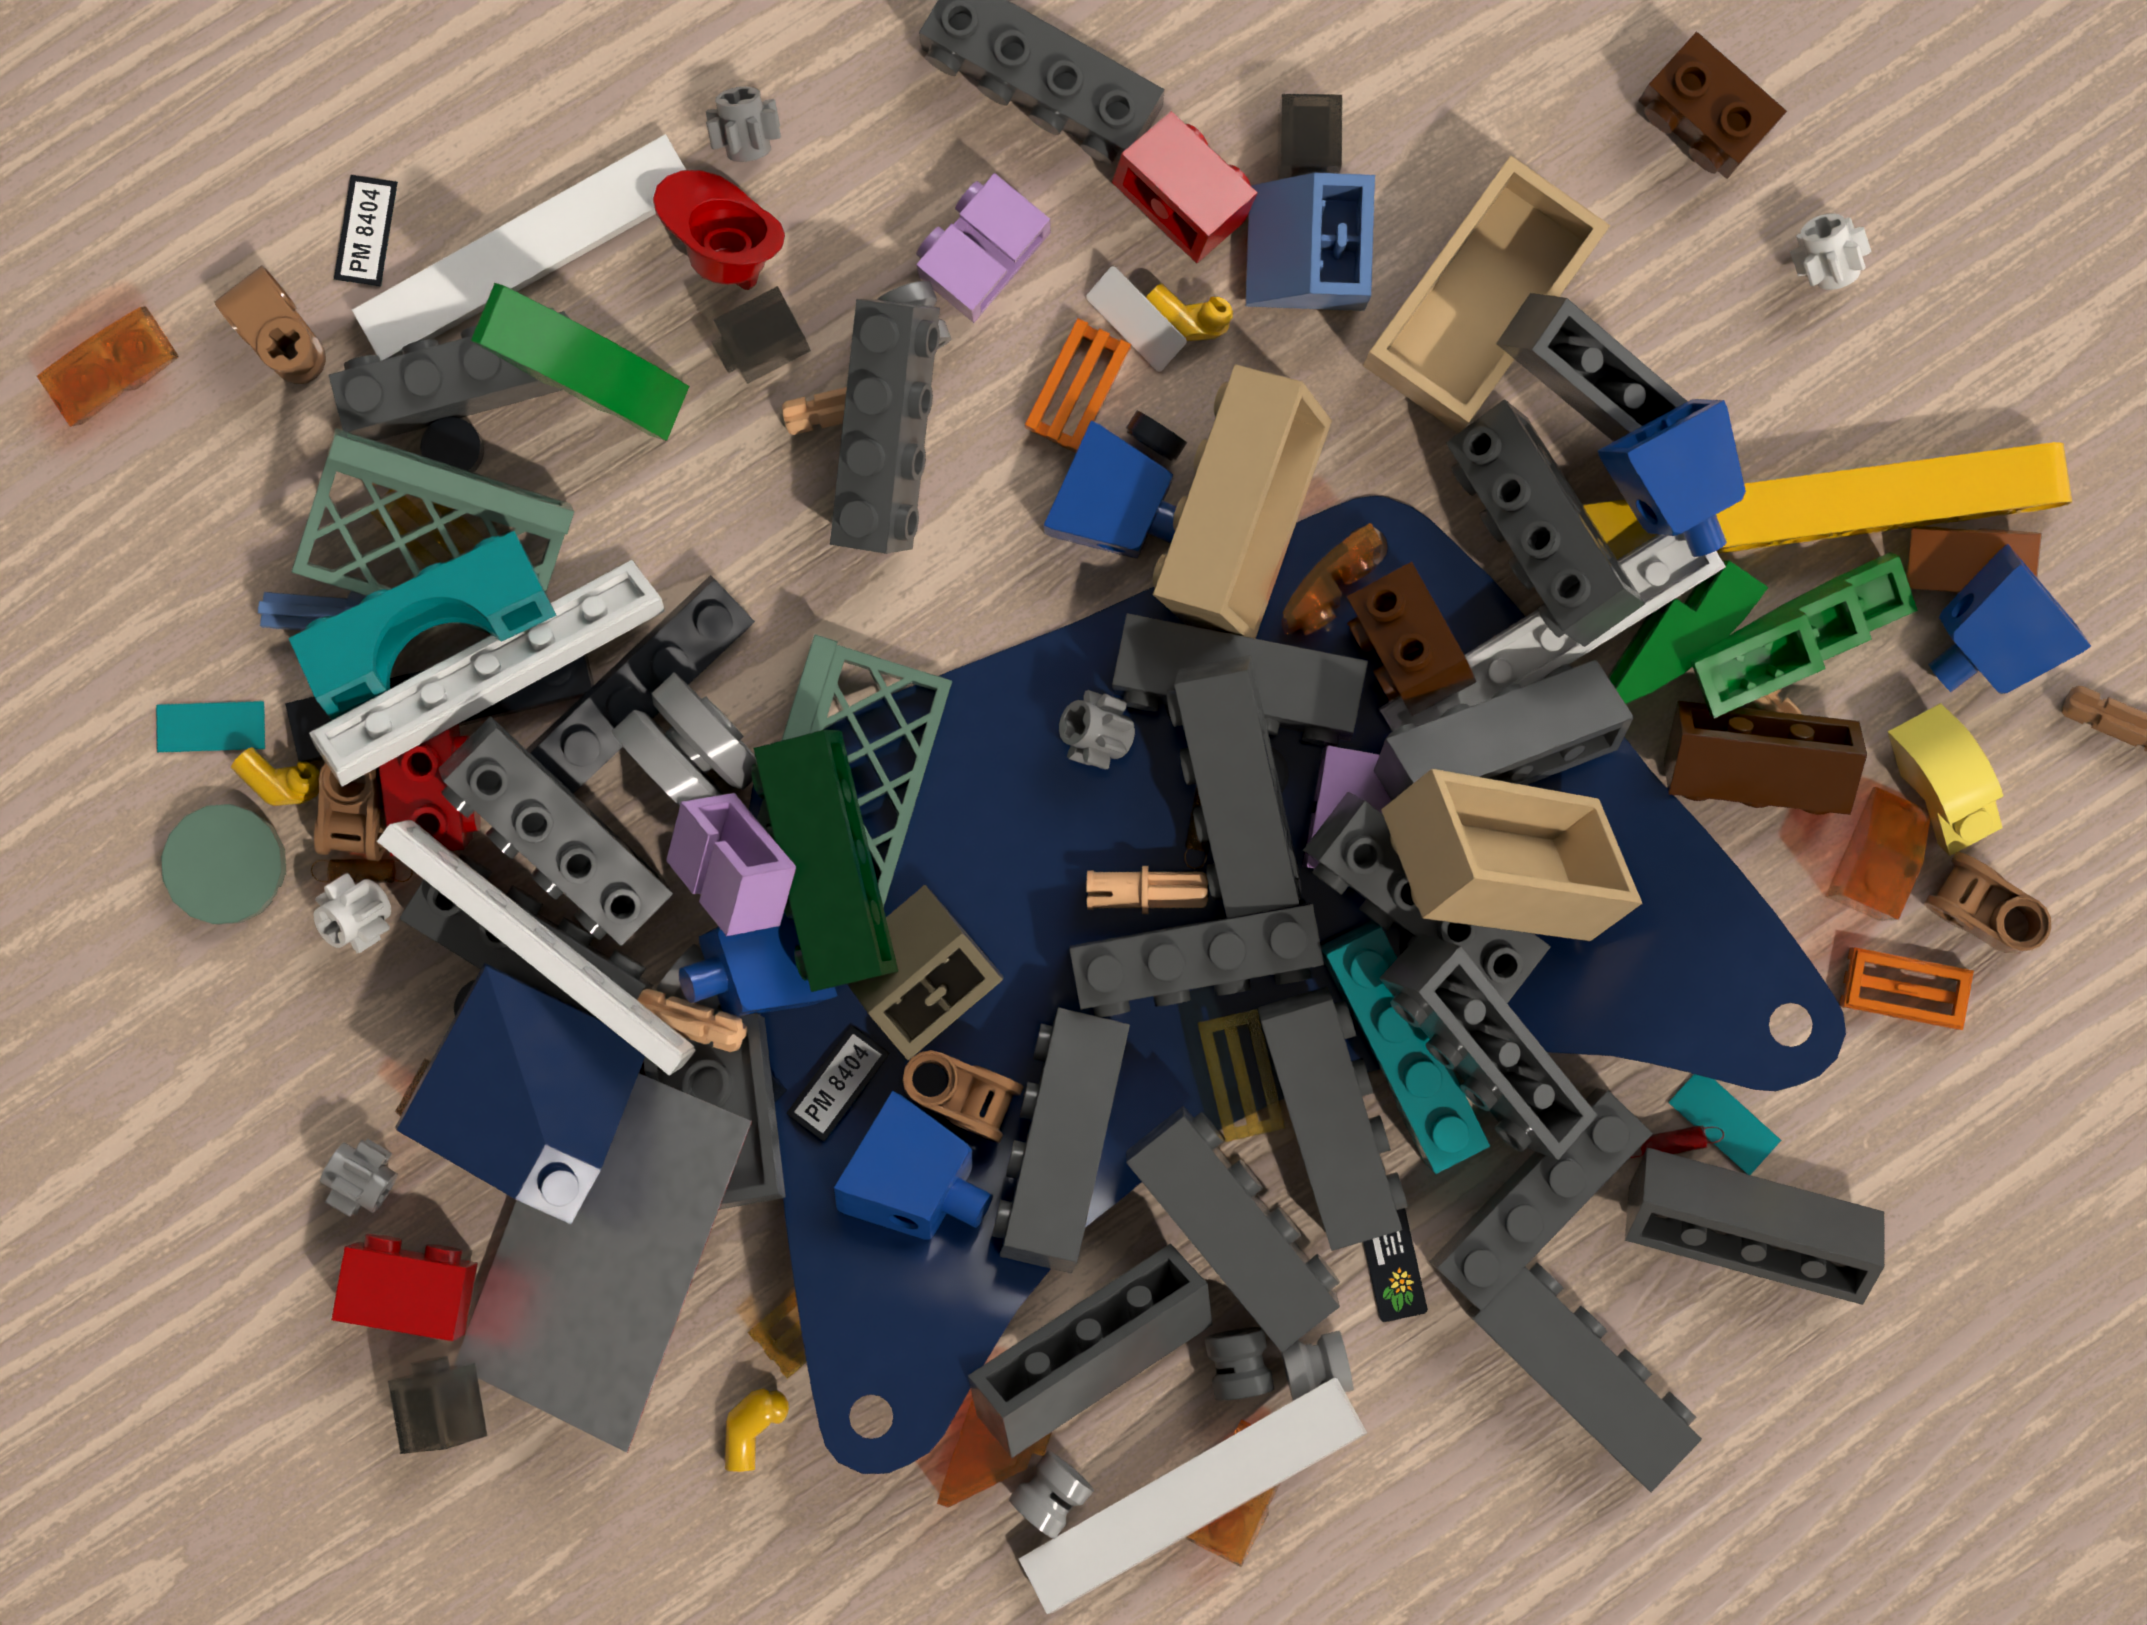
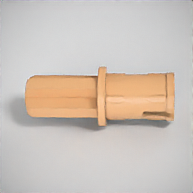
[1087,866,1208,914]

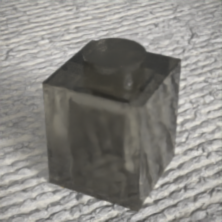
[1277,94,1342,180]
[711,286,811,384]
[388,1356,488,1454]

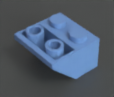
[1245,173,1375,311]

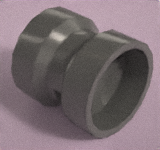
[1204,1327,1274,1401]

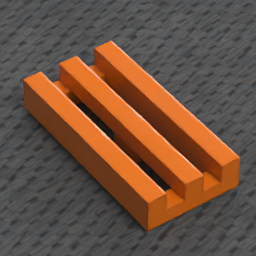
[1025,318,1132,453]
[1839,947,1974,1030]

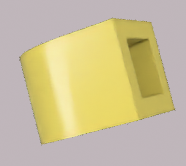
[1888,703,2003,856]

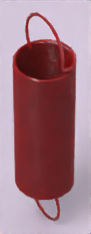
[1630,1125,1724,1158]

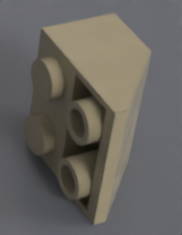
[847,884,1004,1060]

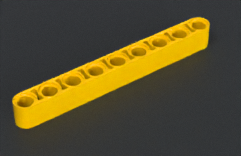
[1583,442,2072,560]

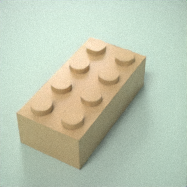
[1363,155,1611,433]
[1153,364,1332,639]
[1381,769,1642,941]

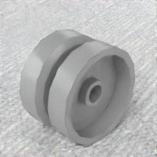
[611,672,757,806]

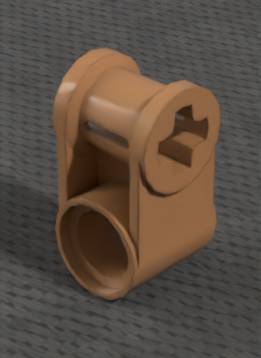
[214,265,326,384]
[314,763,387,861]
[1924,852,2051,953]
[903,1050,1024,1143]

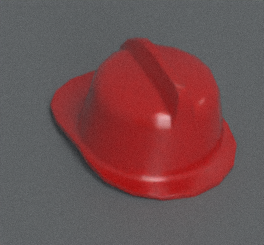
[653,170,785,290]

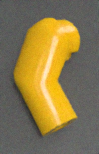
[1146,283,1233,341]
[231,747,320,806]
[725,1388,789,1472]

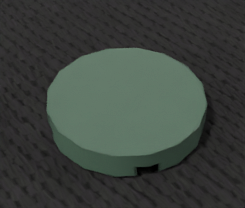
[161,804,286,925]

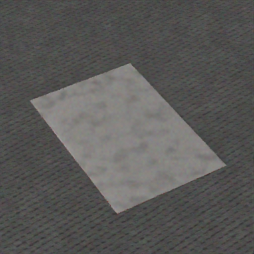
[454,1073,752,1453]

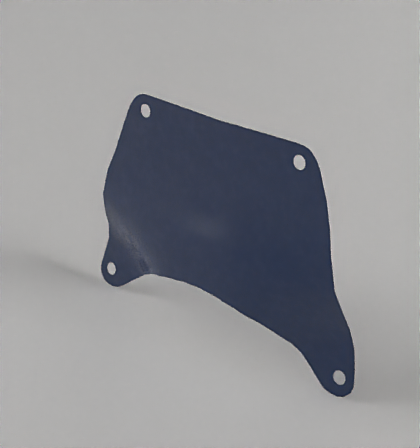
[749,496,1846,1474]

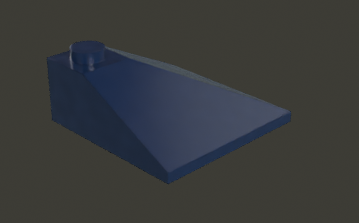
[395,963,645,1224]

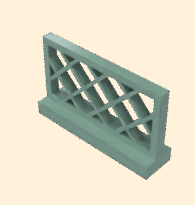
[292,428,574,634]
[757,634,952,908]

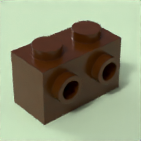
[1638,31,1787,179]
[1347,561,1477,716]

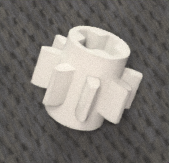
[1790,214,1871,290]
[314,873,391,953]

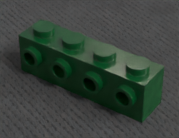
[751,730,898,992]

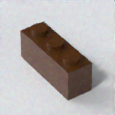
[1664,701,1867,815]

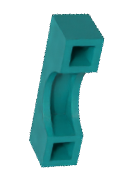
[288,531,557,720]
[1321,920,1490,1174]

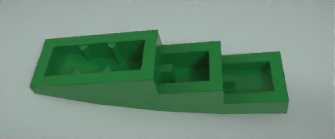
[471,283,690,441]
[1691,552,1918,718]

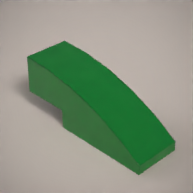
[1608,560,1769,704]

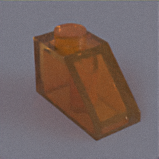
[1825,787,1930,921]
[937,1397,1052,1508]

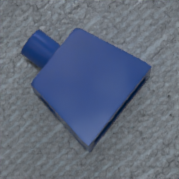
[1597,399,1746,557]
[1044,421,1177,558]
[1928,544,2091,694]
[679,912,838,1016]
[834,1091,993,1240]

